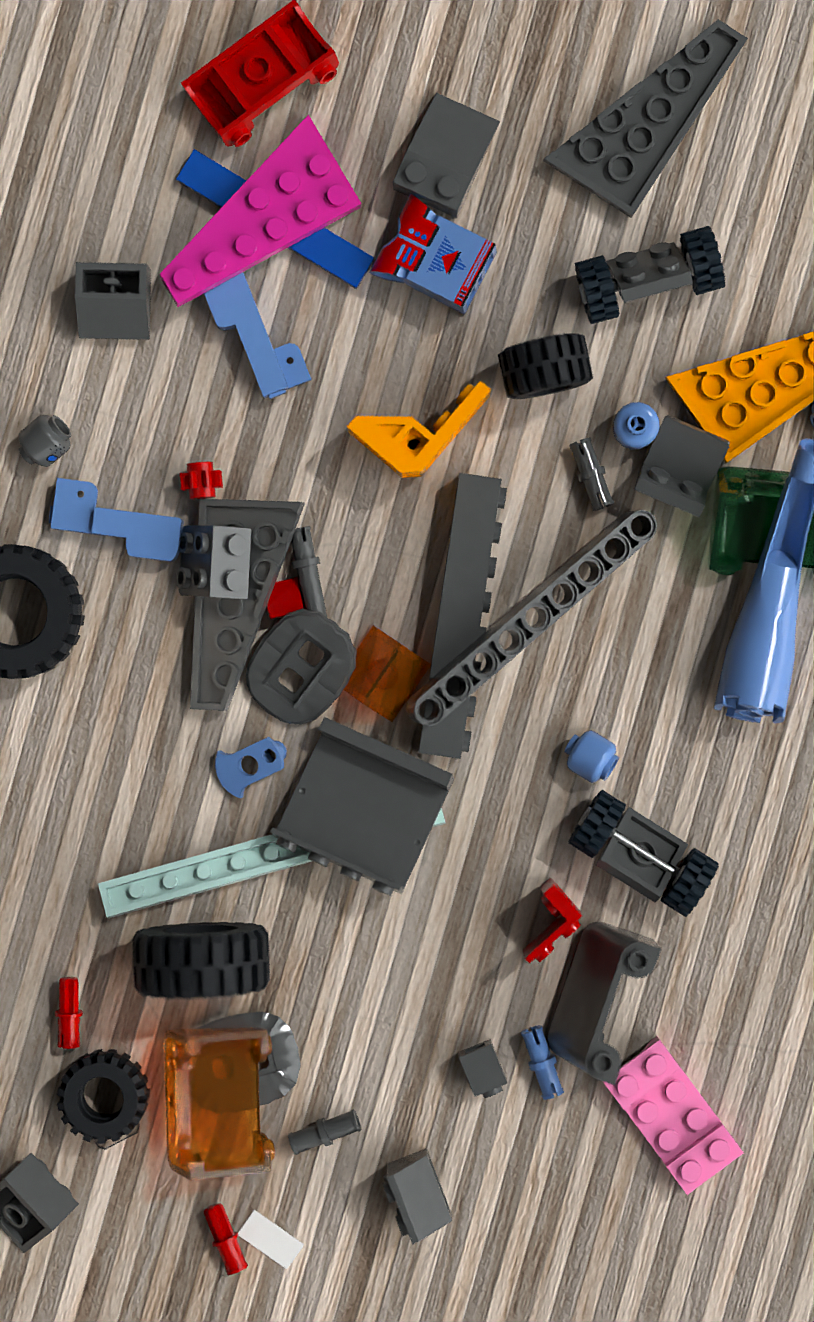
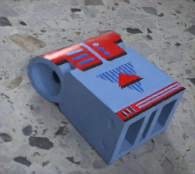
[369,194,497,315]

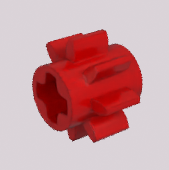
[179,462,223,499]

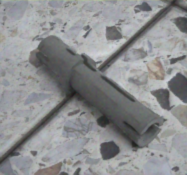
[291,526,327,617]

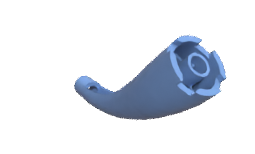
[714,439,814,724]

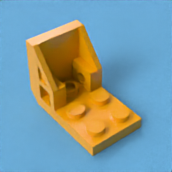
[347,380,491,478]

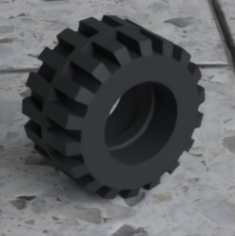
[498,333,593,399]
[57,1049,150,1144]

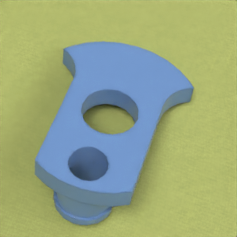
[215,736,287,799]

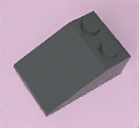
[393,93,500,218]

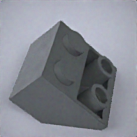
[75,262,151,340]
[383,1148,452,1244]

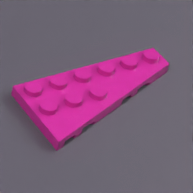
[160,115,362,307]

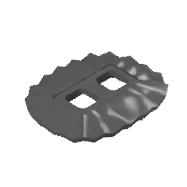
[246,608,357,725]
[180,1012,301,1113]

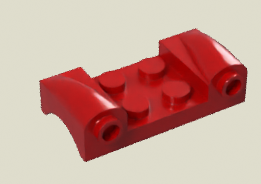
[181,0,339,147]

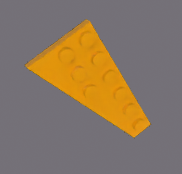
[665,331,814,463]

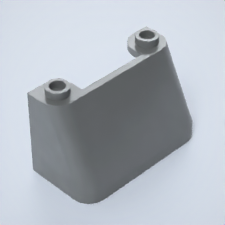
[547,921,661,1085]

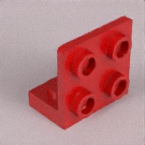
[522,878,582,963]

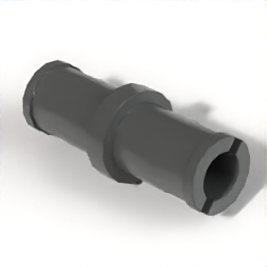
[569,437,614,511]
[288,1109,362,1155]

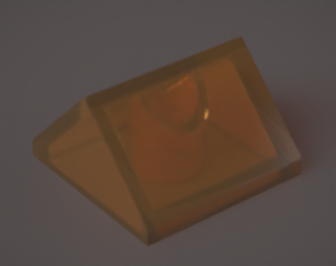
[343,625,431,722]

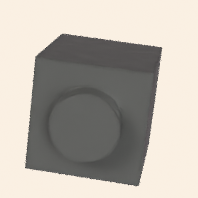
[458,1039,507,1098]

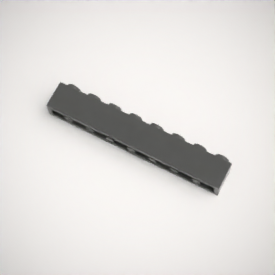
[418,473,507,759]

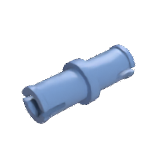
[521,1025,564,1100]

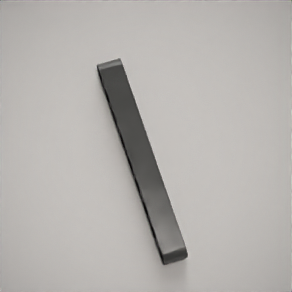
[406,510,657,726]

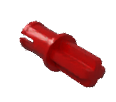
[55,977,83,1049]
[204,1203,248,1275]

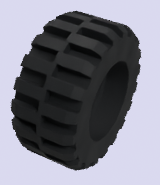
[0,544,85,679]
[132,922,270,999]

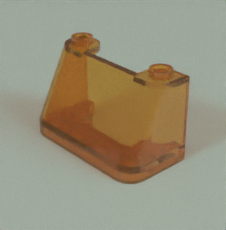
[164,1027,275,1181]

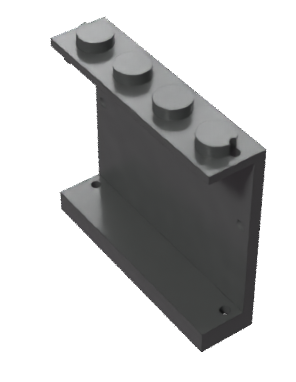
[271,717,454,896]

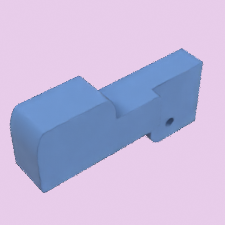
[204,272,312,399]
[48,478,184,562]

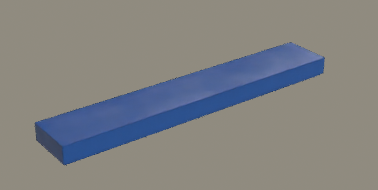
[176,149,375,289]

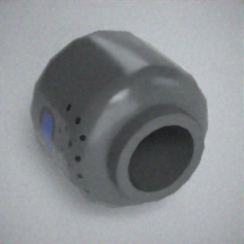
[19,415,71,467]

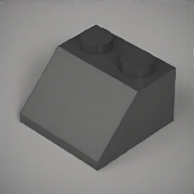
[0,1153,79,1253]

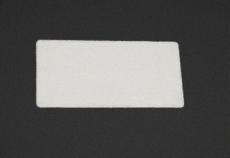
[238,1210,304,1269]

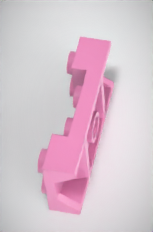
[603,1036,744,1195]

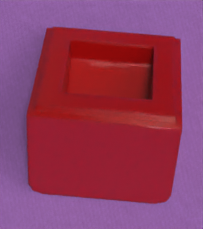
[267,577,304,619]

